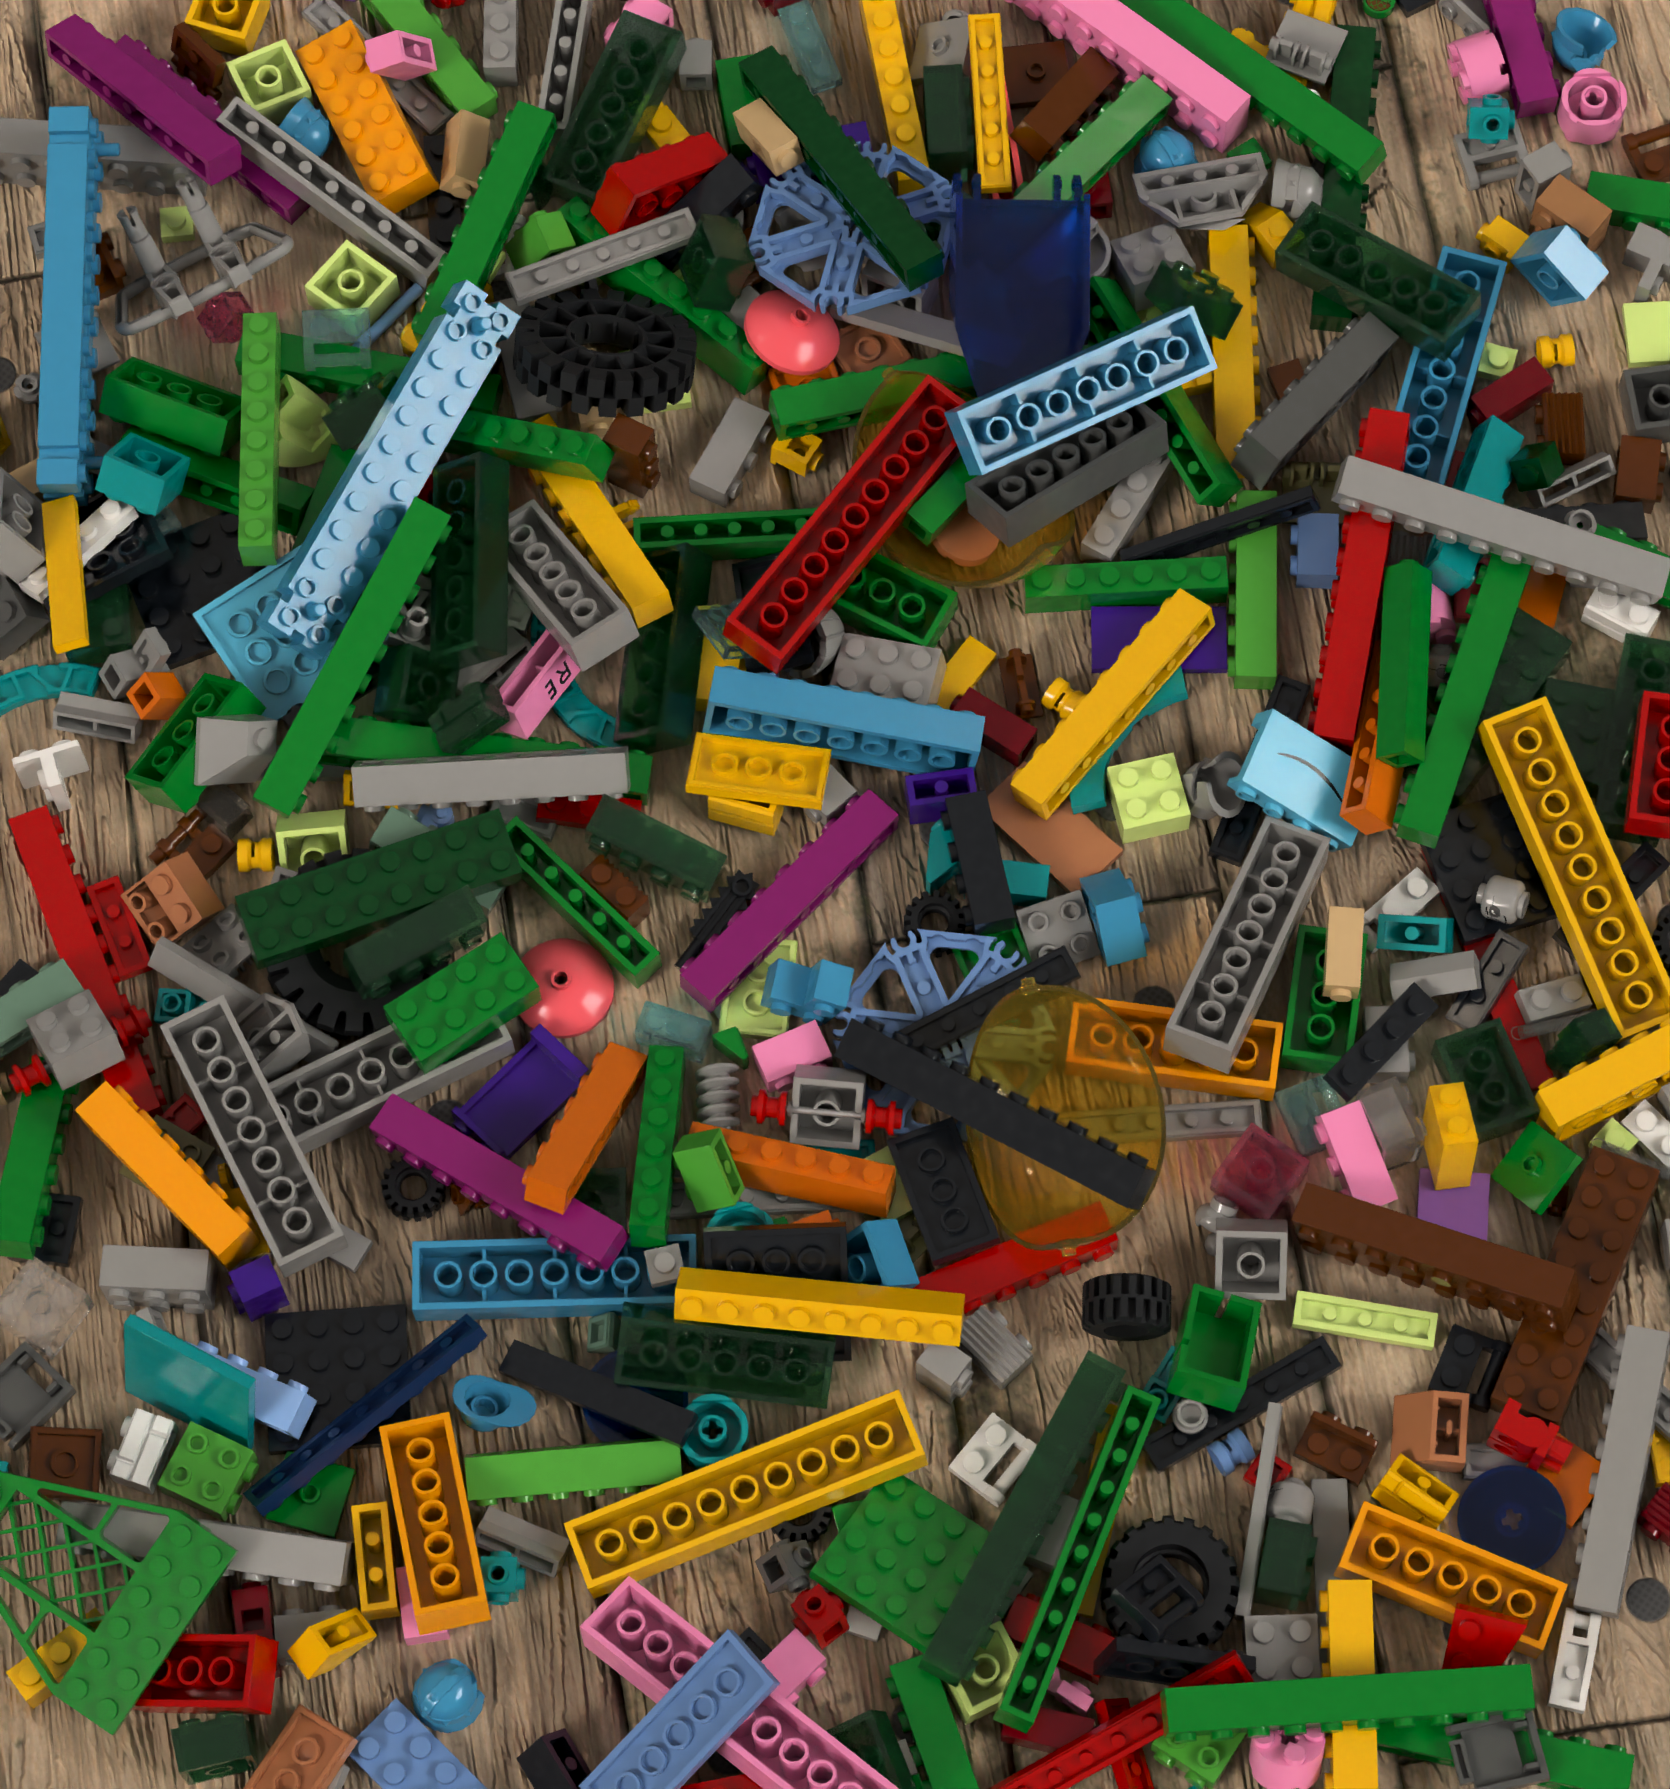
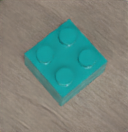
[95,432,191,516]

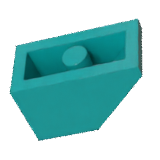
[926,819,959,895]
[1376,914,1455,953]

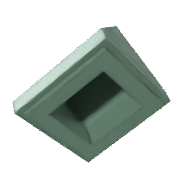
[587,1312,621,1354]

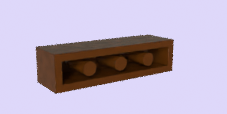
[1009,46,1120,162]

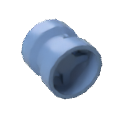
[1206,1428,1256,1477]

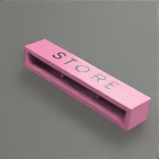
[488,573,604,740]

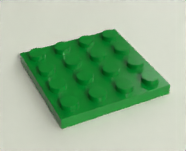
[809,1475,1008,1657]

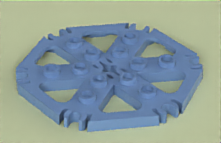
[748,141,960,316]
[833,929,1057,1144]

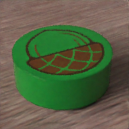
[1362,0,1395,19]

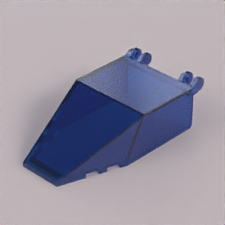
[949,173,1090,398]

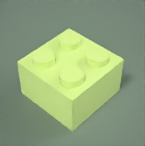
[226,39,314,125]
[304,239,401,340]
[1106,752,1191,844]

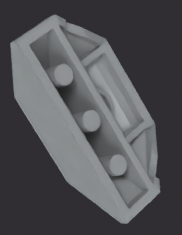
[1132,152,1268,228]
[235,993,311,1083]

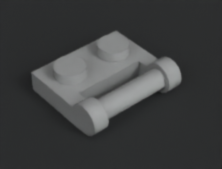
[1453,120,1528,191]

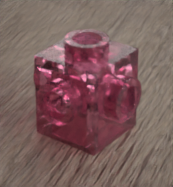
[197,291,254,344]

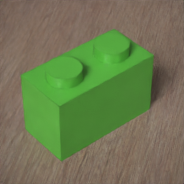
[504,210,576,270]
[672,1128,745,1213]

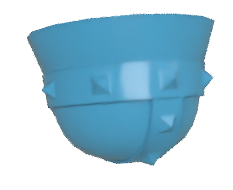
[1551,7,1617,73]
[279,97,334,159]
[1134,126,1199,174]
[412,1659,485,1733]

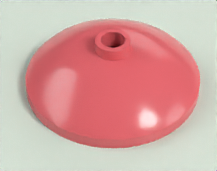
[744,289,840,375]
[519,938,615,1038]

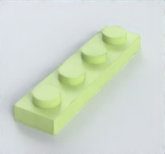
[1291,1290,1438,1351]

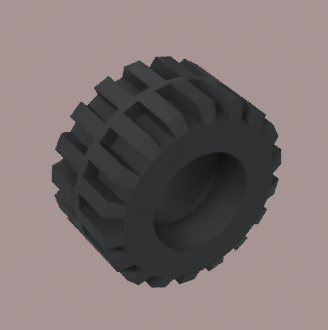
[1082,1273,1172,1341]

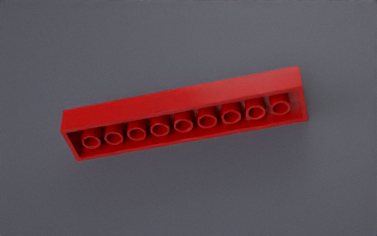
[722,374,966,675]
[1307,407,1410,756]

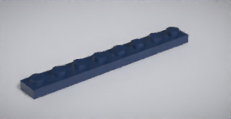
[243,1314,487,1517]

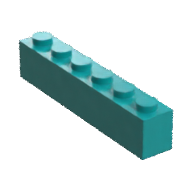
[1422,415,1525,596]

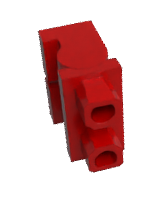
[1485,1397,1574,1474]

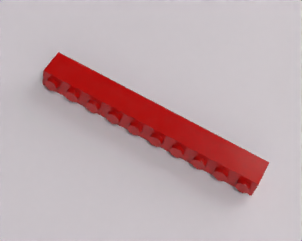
[8,805,167,1119]

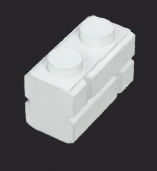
[1581,587,1661,652]
[107,1408,179,1494]

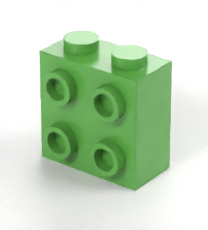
[157,1421,259,1522]
[1150,1732,1248,1789]

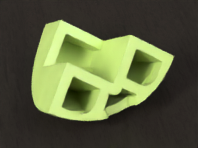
[279,374,353,467]

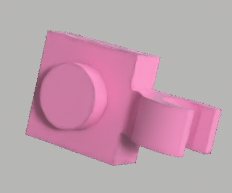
[1046,1667,1094,1717]

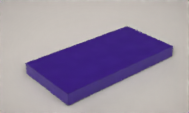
[1091,606,1227,673]

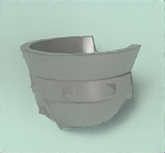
[1271,158,1324,222]

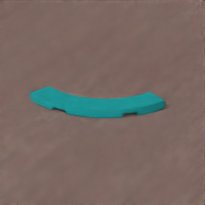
[531,613,634,747]
[0,662,101,717]
[1070,665,1189,814]

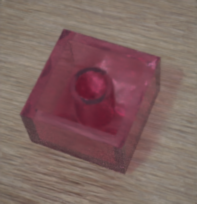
[1210,1122,1310,1219]

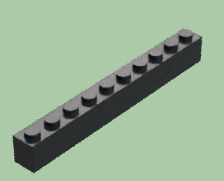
[834,1016,1157,1210]

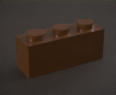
[602,412,661,499]

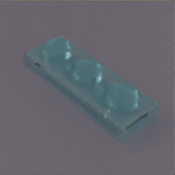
[777,0,842,95]

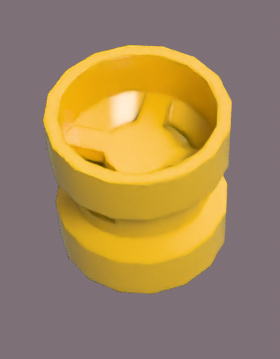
[1536,333,1575,369]
[1041,676,1085,719]
[237,838,275,872]

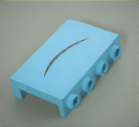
[1227,709,1359,852]

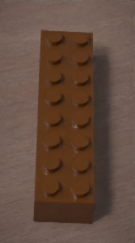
[1490,1146,1661,1433]
[1291,1182,1581,1332]

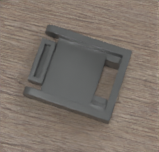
[0,1341,76,1451]
[1444,1711,1550,1789]

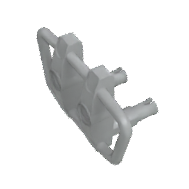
[115,175,293,336]

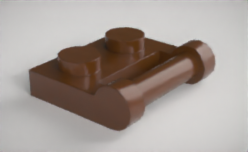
[1621,123,1670,183]

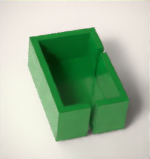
[1166,1283,1262,1412]

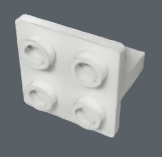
[12,740,89,812]

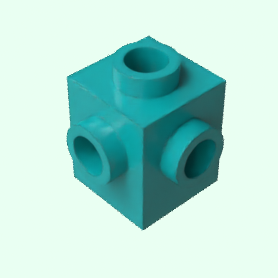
[1466,94,1515,144]
[481,1551,526,1605]

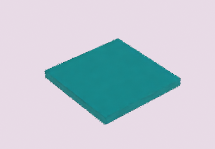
[124,1314,256,1449]

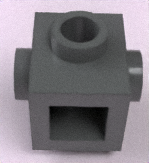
[755,1538,817,1594]

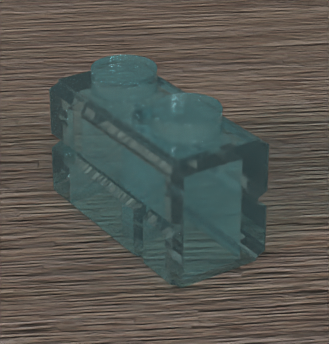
[634,1000,713,1064]

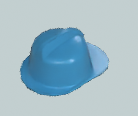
[452,1375,537,1432]

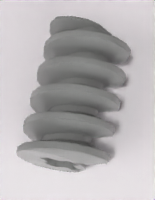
[695,1063,740,1129]

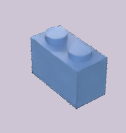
[1289,513,1339,589]

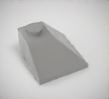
[194,714,277,786]

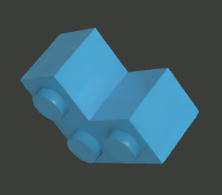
[1079,868,1150,967]
[760,958,854,1026]

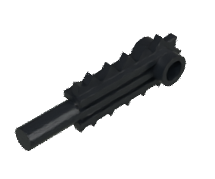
[674,869,760,970]

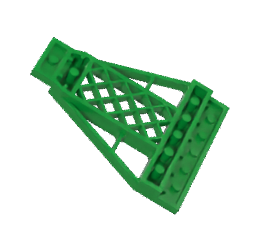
[0,1471,238,1735]

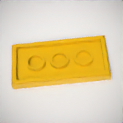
[685,732,832,810]

